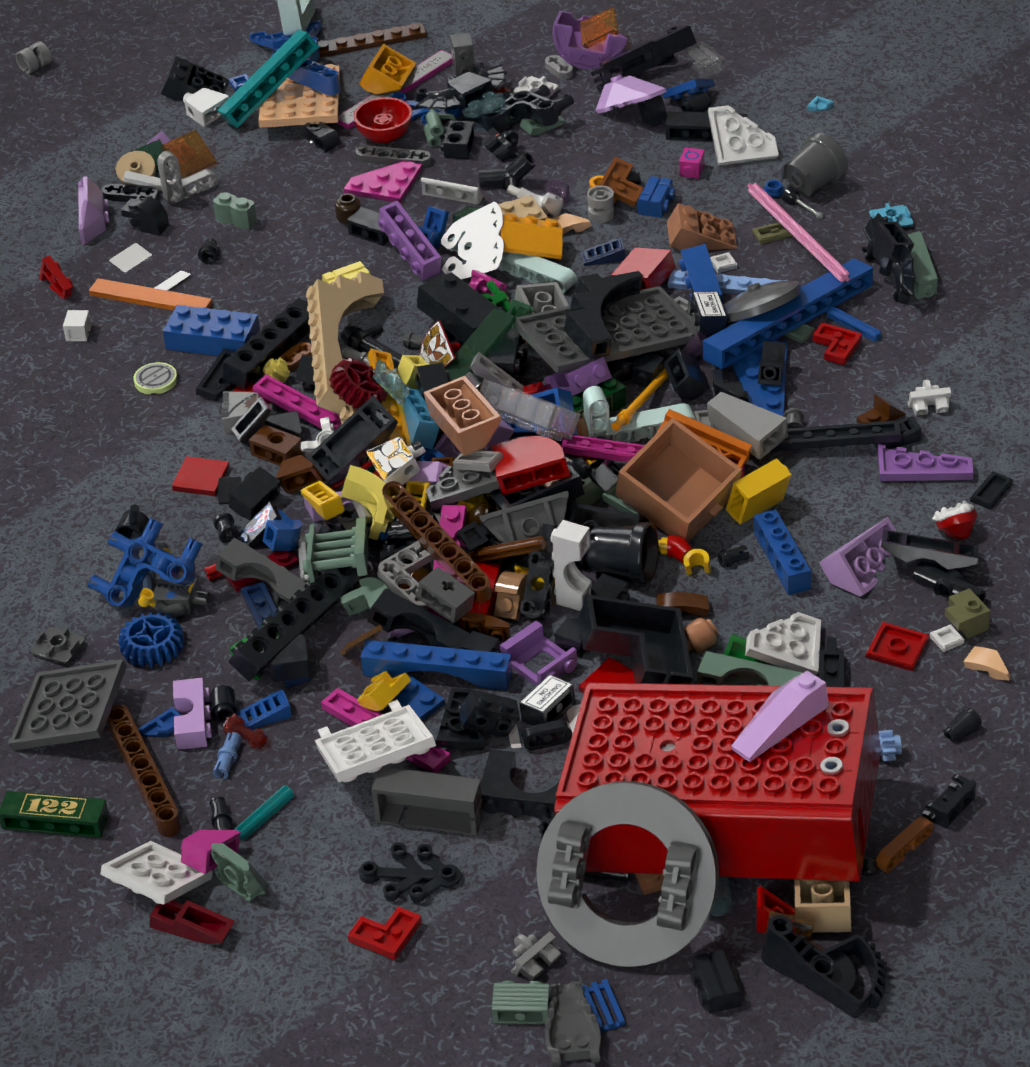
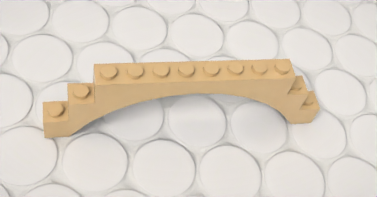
[306,271,384,424]

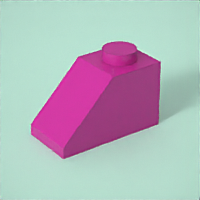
[181,830,241,874]

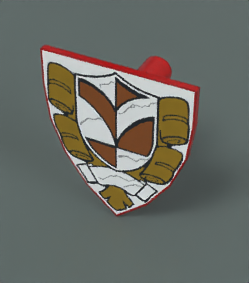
[419,321,460,368]

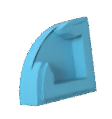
[807,96,834,111]

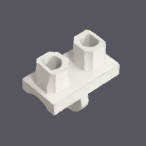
[907,380,951,416]

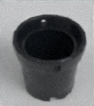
[587,522,659,584]

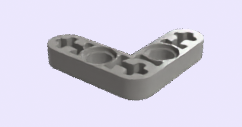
[157,151,218,204]
[377,541,434,611]

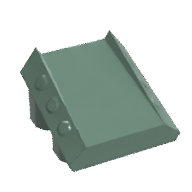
[211,843,268,902]

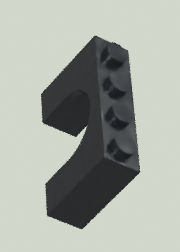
[481,749,566,820]

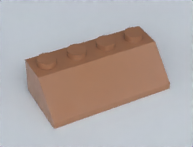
[424,376,502,456]

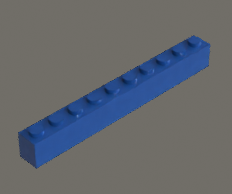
[703,258,873,369]

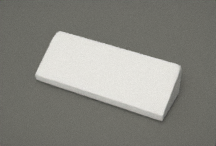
[421,177,483,205]

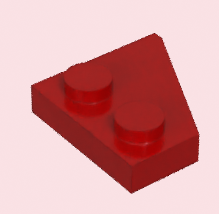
[39,255,73,299]

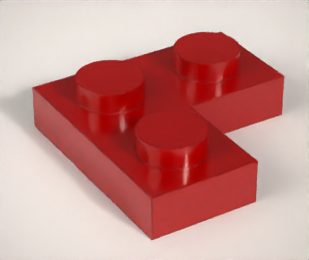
[813,322,862,365]
[348,906,422,960]

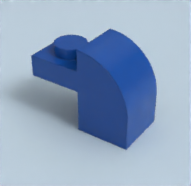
[418,206,449,250]
[262,510,302,551]

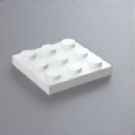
[100,841,213,904]

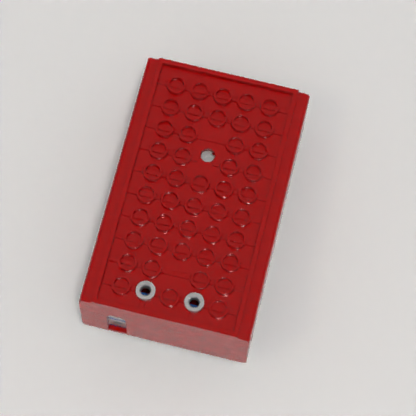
[554,683,881,882]

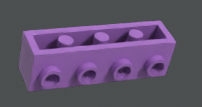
[378,201,441,281]

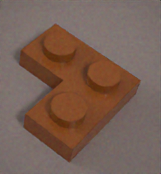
[598,157,644,207]

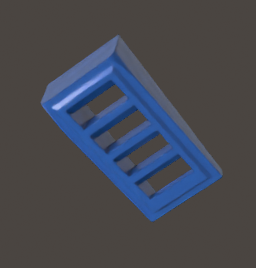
[237,690,292,732]

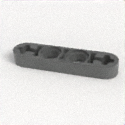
[356,145,431,167]

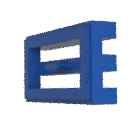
[582,979,625,1033]

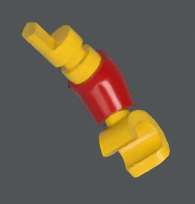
[658,535,711,576]

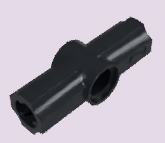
[913,562,986,602]

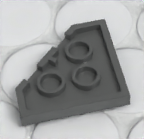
[426,448,500,510]

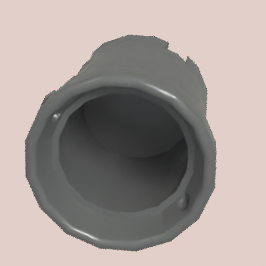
[780,132,848,198]

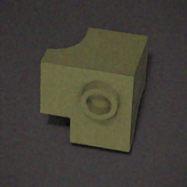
[945,588,990,638]

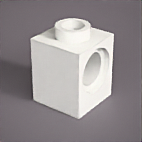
[63,310,92,341]

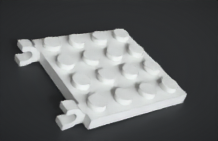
[315,700,436,782]

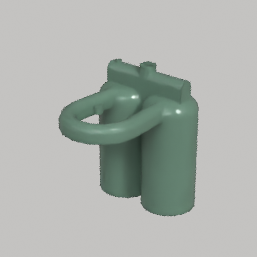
[424,109,457,147]

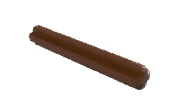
[470,536,547,562]

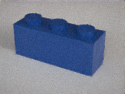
[678,244,724,305]

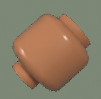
[684,617,719,654]

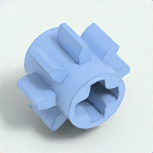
[879,730,902,762]

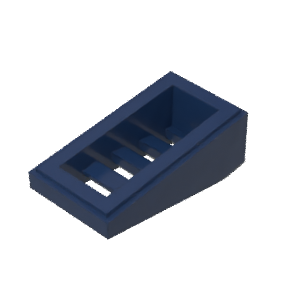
[581,238,625,266]

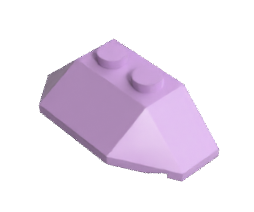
[78,176,109,245]

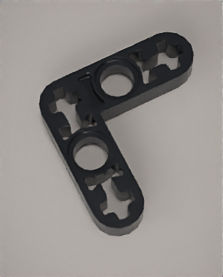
[101,184,159,227]

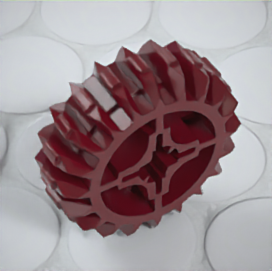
[329,358,389,409]

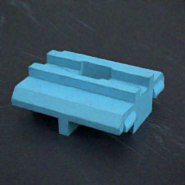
[869,203,914,228]

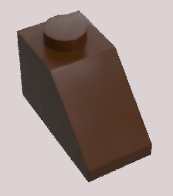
[276,455,325,494]

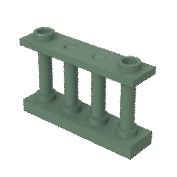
[302,517,369,583]

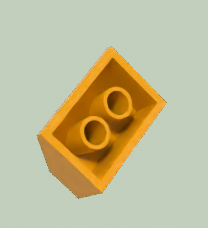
[358,44,416,94]
[496,213,563,259]

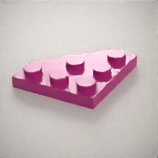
[344,161,422,203]

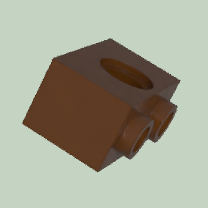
[249,425,303,466]

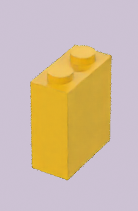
[726,458,792,524]

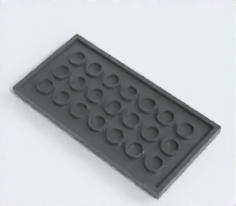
[512,286,706,374]

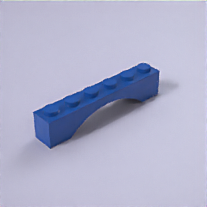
[361,640,512,691]

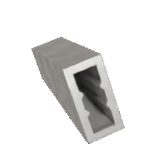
[707,392,788,459]

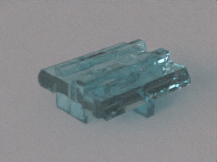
[373,360,409,405]

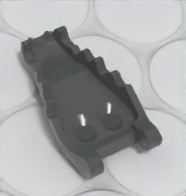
[545,981,601,1067]

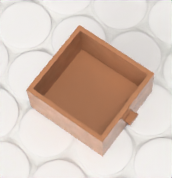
[616,417,742,542]

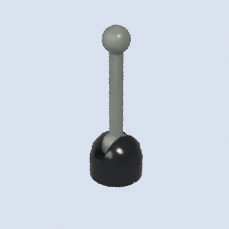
[782,187,824,220]

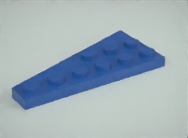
[731,340,787,417]

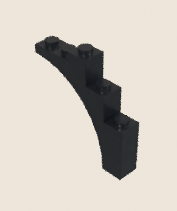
[564,271,643,360]

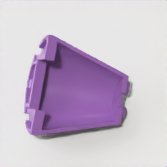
[553,11,628,69]

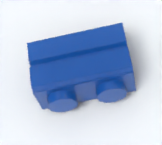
[638,176,676,218]

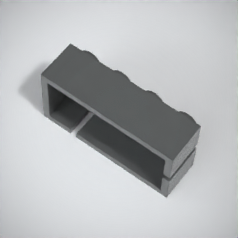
[371,767,484,836]

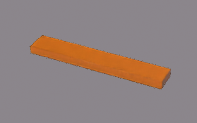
[89,278,213,311]

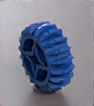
[118,612,185,669]

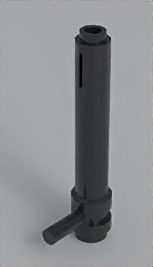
[341,324,402,371]

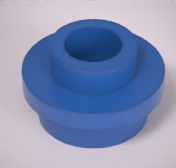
[764,180,784,197]

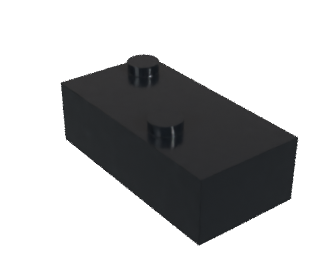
[417,272,507,350]

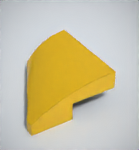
[357,671,411,711]

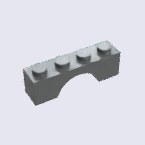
[216,538,307,608]

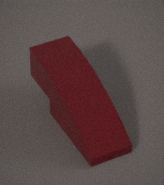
[149,900,235,944]

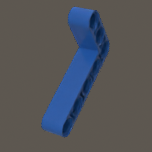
[272,36,341,95]

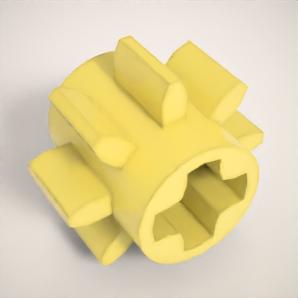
[263,358,290,383]

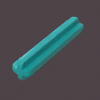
[234,785,294,841]

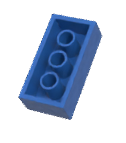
[163,305,260,356]

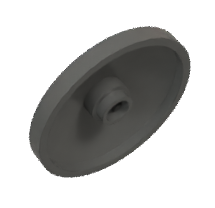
[723,280,802,322]

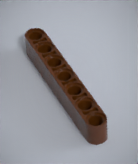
[382,481,492,603]
[107,704,181,837]

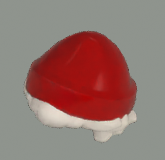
[932,501,978,540]

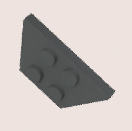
[479,491,569,557]

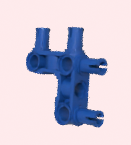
[88,518,203,607]

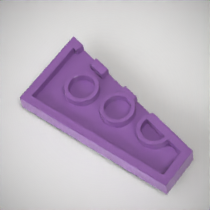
[877,444,974,481]

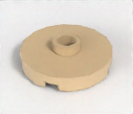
[116,151,156,185]

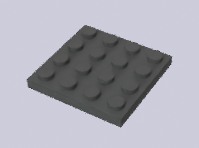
[9,659,127,750]

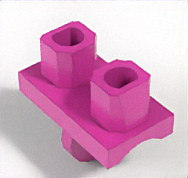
[469,270,507,296]

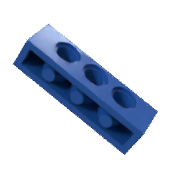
[754,510,811,595]

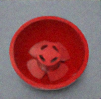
[353,97,412,144]

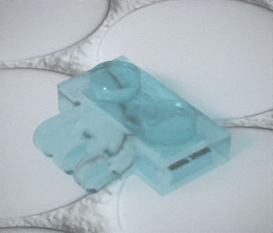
[462,91,505,118]

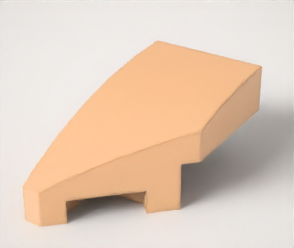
[552,213,592,234]
[963,646,1011,681]

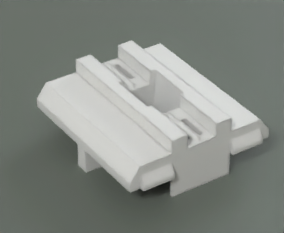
[514,76,558,98]

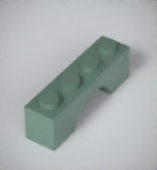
[697,651,802,686]

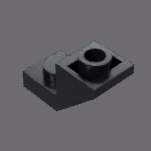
[758,341,786,386]
[713,369,748,402]

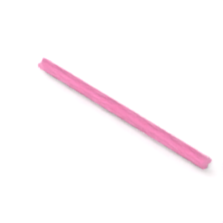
[747,183,850,283]

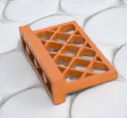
[655,409,752,469]

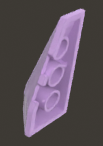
[596,74,666,113]
[731,671,829,762]

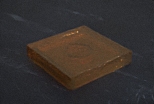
[580,7,619,49]
[161,129,217,178]

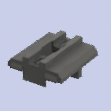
[30,627,86,665]

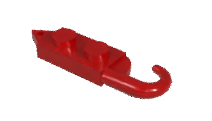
[512,381,552,400]

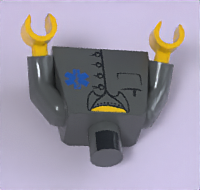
[138,548,211,618]

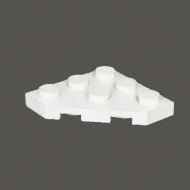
[708,105,778,166]
[745,612,821,676]

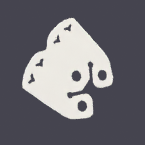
[441,202,504,279]

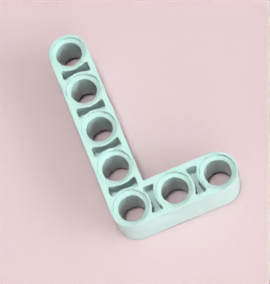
[277,0,315,36]
[583,386,697,443]

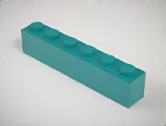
[217,29,319,128]

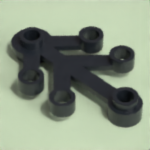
[359,842,461,902]

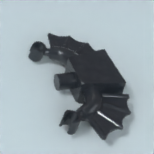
[415,62,507,111]
[862,213,916,304]

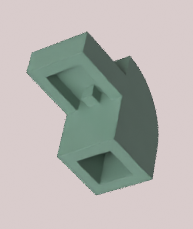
[340,577,389,616]

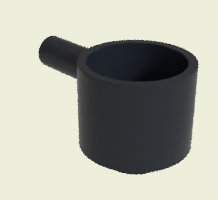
[115,504,149,539]

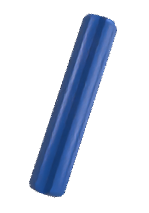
[826,306,881,342]

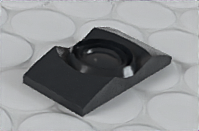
[306,396,398,485]
[881,529,979,569]

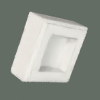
[710,252,737,273]
[930,624,965,652]

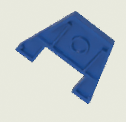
[249,20,322,49]

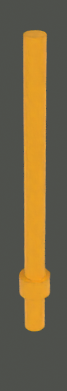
[612,368,669,431]

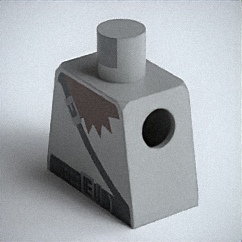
[222,391,273,434]

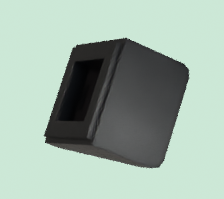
[218,477,242,504]

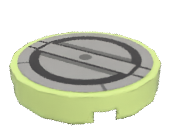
[134,362,177,395]

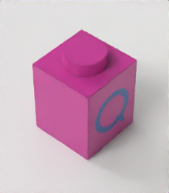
[679,147,705,178]

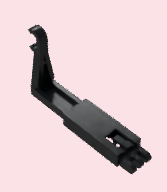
[591,25,697,90]

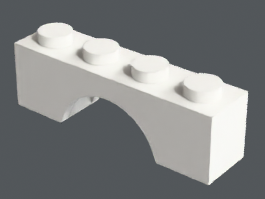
[551,520,592,611]

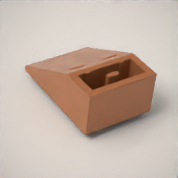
[667,203,737,250]

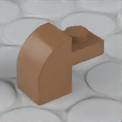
[494,571,528,621]

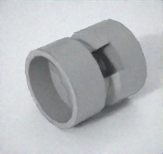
[16,41,52,74]
[587,185,615,223]

